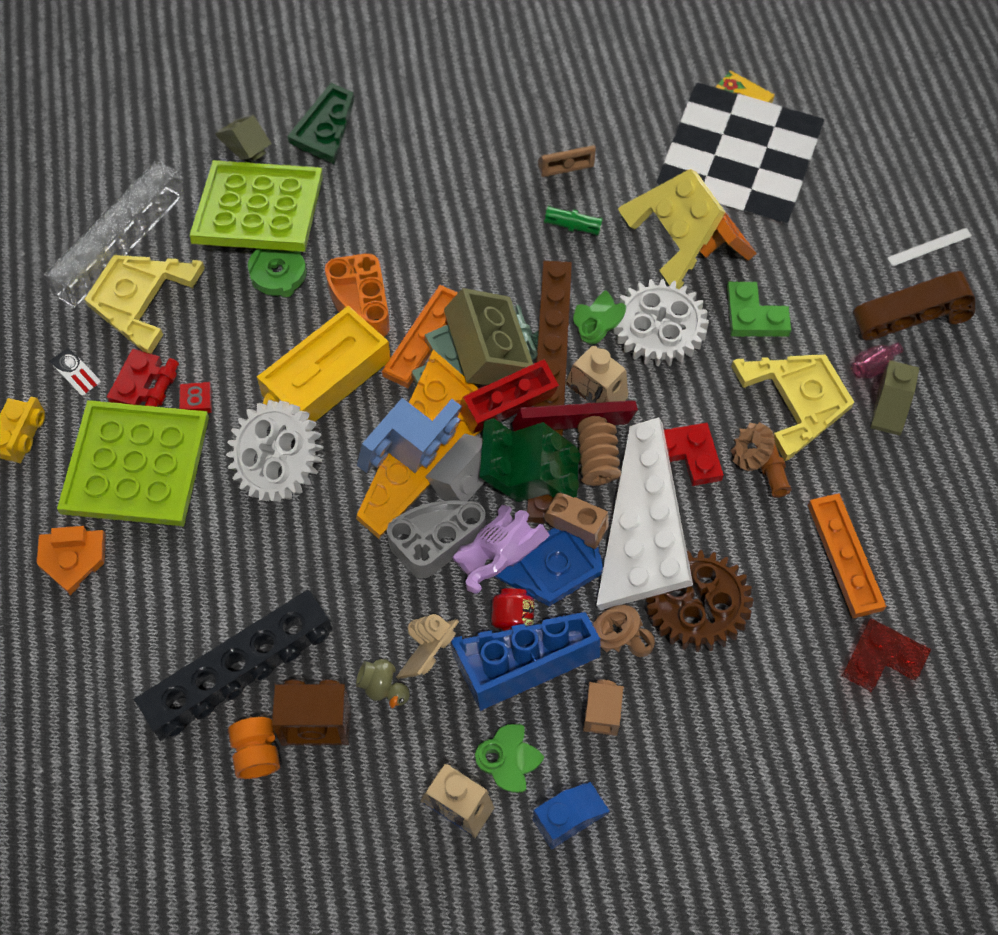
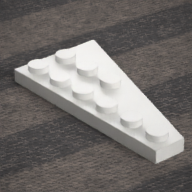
[596,417,693,610]

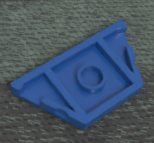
[494,528,603,606]

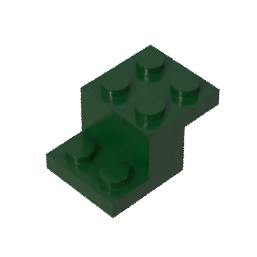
[479,418,580,502]

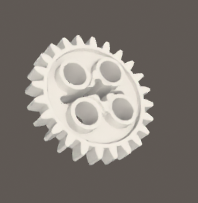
[613,279,709,366]
[226,400,323,502]

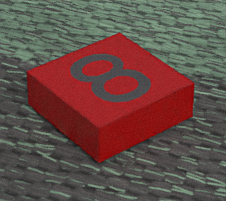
[179,382,212,413]

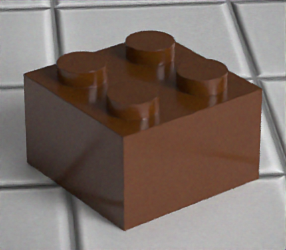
[272,680,351,746]

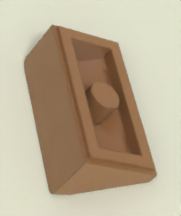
[537,145,596,177]

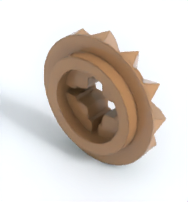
[731,422,775,471]
[593,605,643,652]

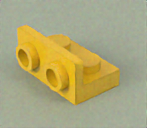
[0,397,45,463]

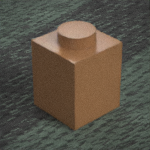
[583,680,624,736]

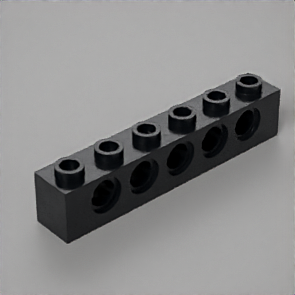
[134,589,332,742]

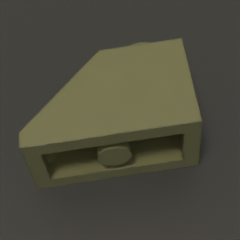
[215,115,272,161]
[870,360,919,436]

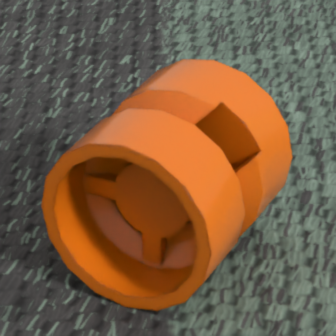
[228,717,280,779]

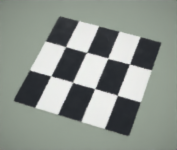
[656,82,824,224]

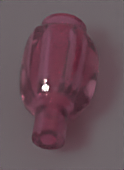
[851,342,903,379]

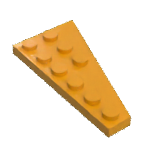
[356,350,482,539]

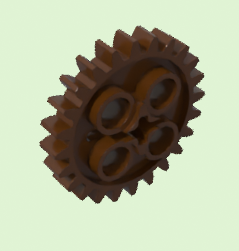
[646,550,753,652]

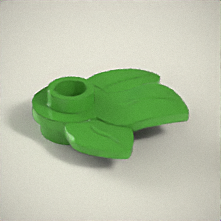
[573,290,626,344]
[475,724,544,793]

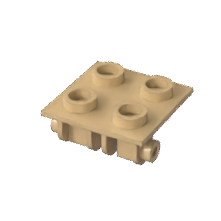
[396,614,459,679]

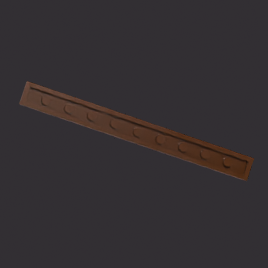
[527,260,572,524]

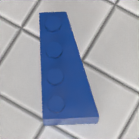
[451,612,601,711]

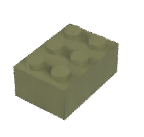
[444,288,533,385]

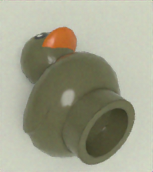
[356,659,410,708]

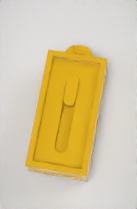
[257,306,390,422]

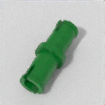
[544,205,603,236]

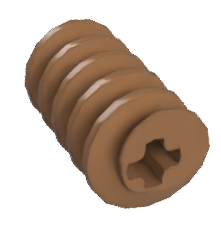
[578,416,621,486]

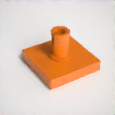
[700,213,757,261]

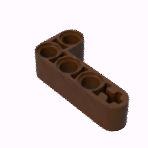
[853,271,975,340]

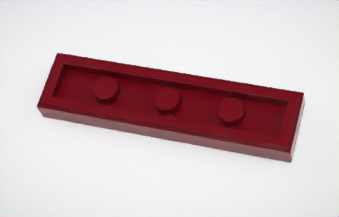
[512,400,638,431]

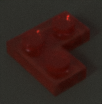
[841,618,932,692]

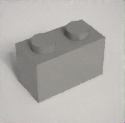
[425,434,485,501]

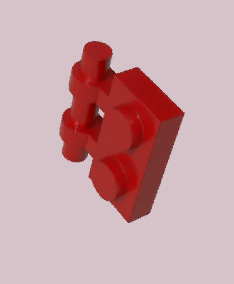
[107,349,179,407]

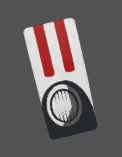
[49,348,100,395]

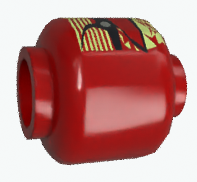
[491,588,535,631]

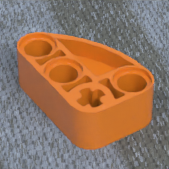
[325,254,390,337]

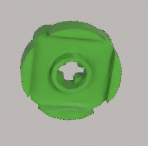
[248,248,307,297]

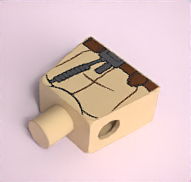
[565,346,628,403]

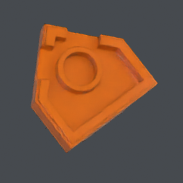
[37,526,106,595]

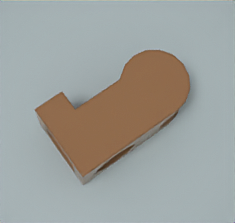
[544,493,609,549]

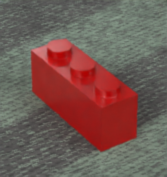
[460,359,559,434]

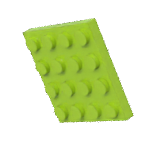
[190,160,323,252]
[57,400,209,526]

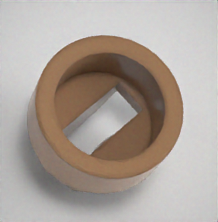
[628,628,655,657]

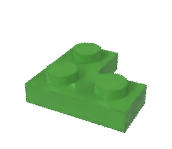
[727,282,791,337]

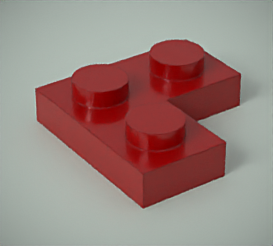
[664,422,724,486]

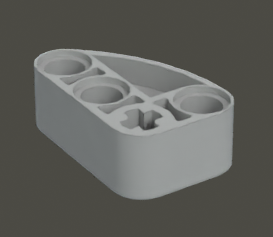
[387,500,486,579]

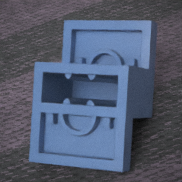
[357,398,462,473]

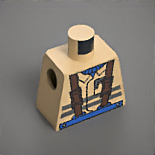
[420,764,494,838]

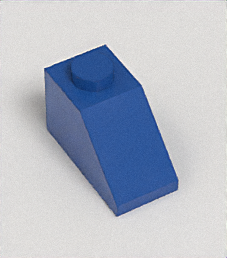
[533,782,610,850]

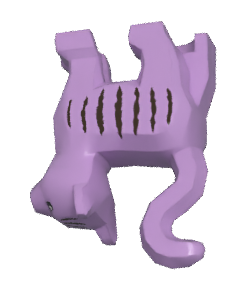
[453,505,549,594]

